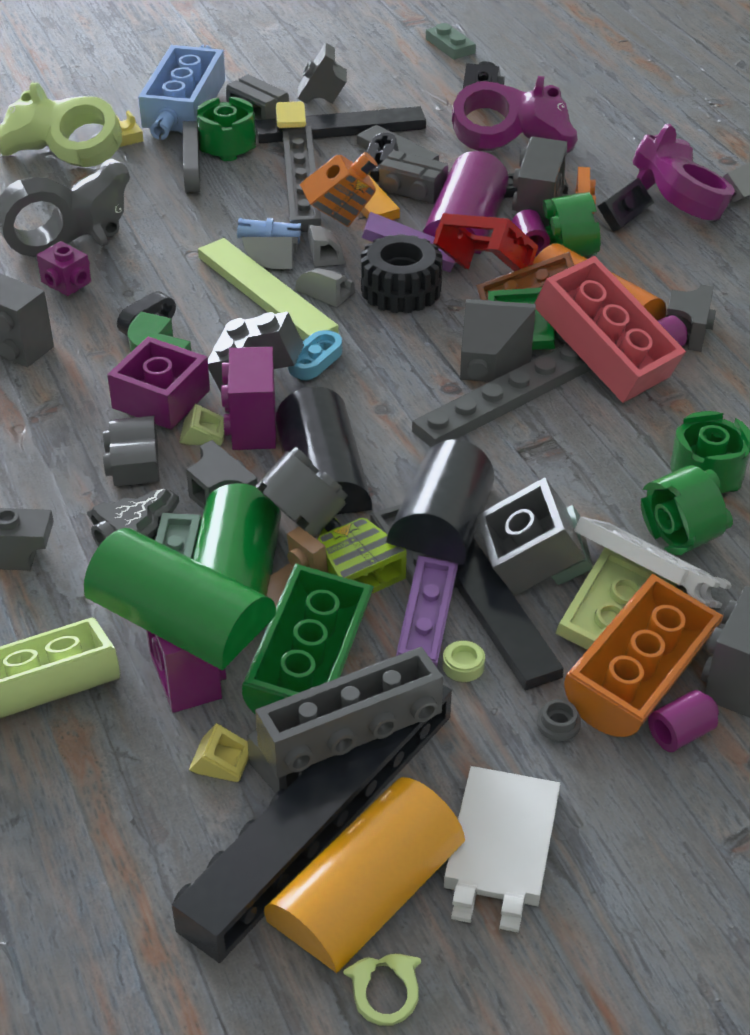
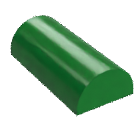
[193,483,281,596]
[84,528,276,670]
[242,563,374,715]

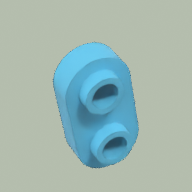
[288,330,342,380]

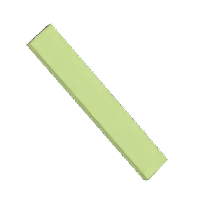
[198,238,339,340]

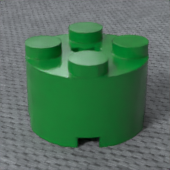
[197,97,256,162]
[543,192,601,257]
[670,411,750,493]
[641,465,733,556]

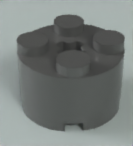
[255,447,348,538]

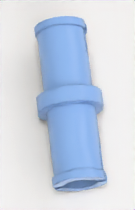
[237,218,301,244]

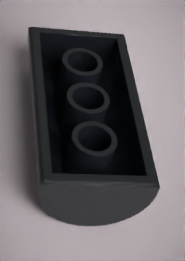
[276,387,372,514]
[386,440,494,565]

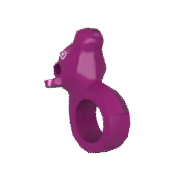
[452,76,578,153]
[632,124,735,220]

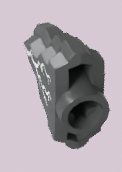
[87,488,179,547]

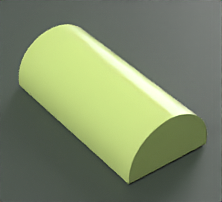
[0,617,120,718]

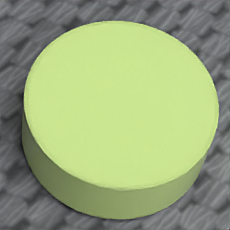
[443,641,485,682]

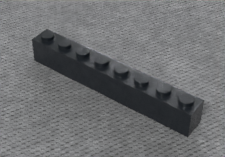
[171,685,452,964]

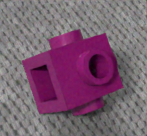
[37,241,91,296]

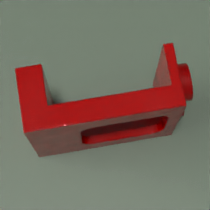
[433,213,538,271]

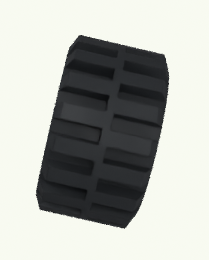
[361,234,443,313]

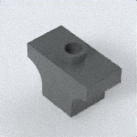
[297,43,347,104]
[666,285,716,352]
[186,440,258,509]
[0,508,54,571]

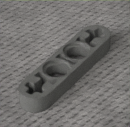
[183,121,200,193]

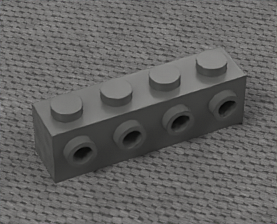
[255,646,443,778]

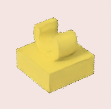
[116,111,144,147]

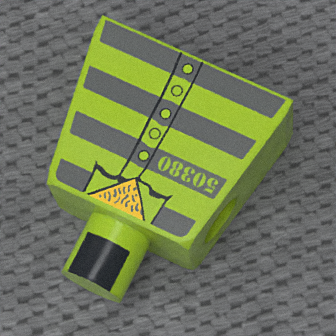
[317,518,407,594]

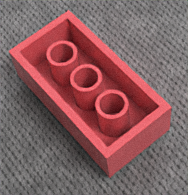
[534,256,686,403]

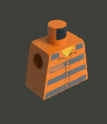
[300,152,378,227]

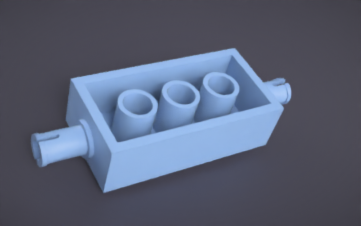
[138,45,225,140]

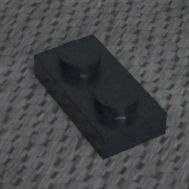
[597,177,654,232]

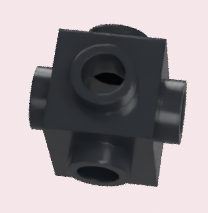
[463,61,505,89]

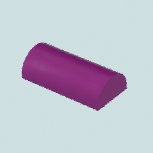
[423,151,509,254]

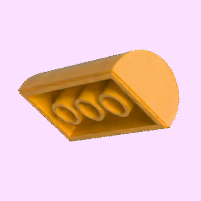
[264,777,465,973]

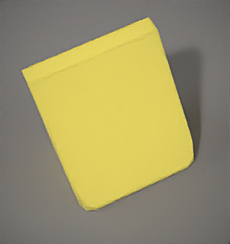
[276,101,306,128]
[189,723,249,782]

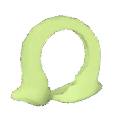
[343,953,421,1026]

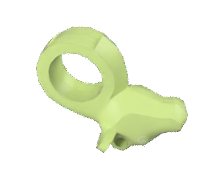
[0,82,122,167]

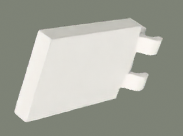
[574,517,732,608]
[444,766,560,933]

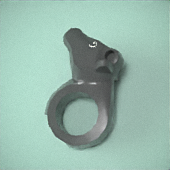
[0,158,130,257]

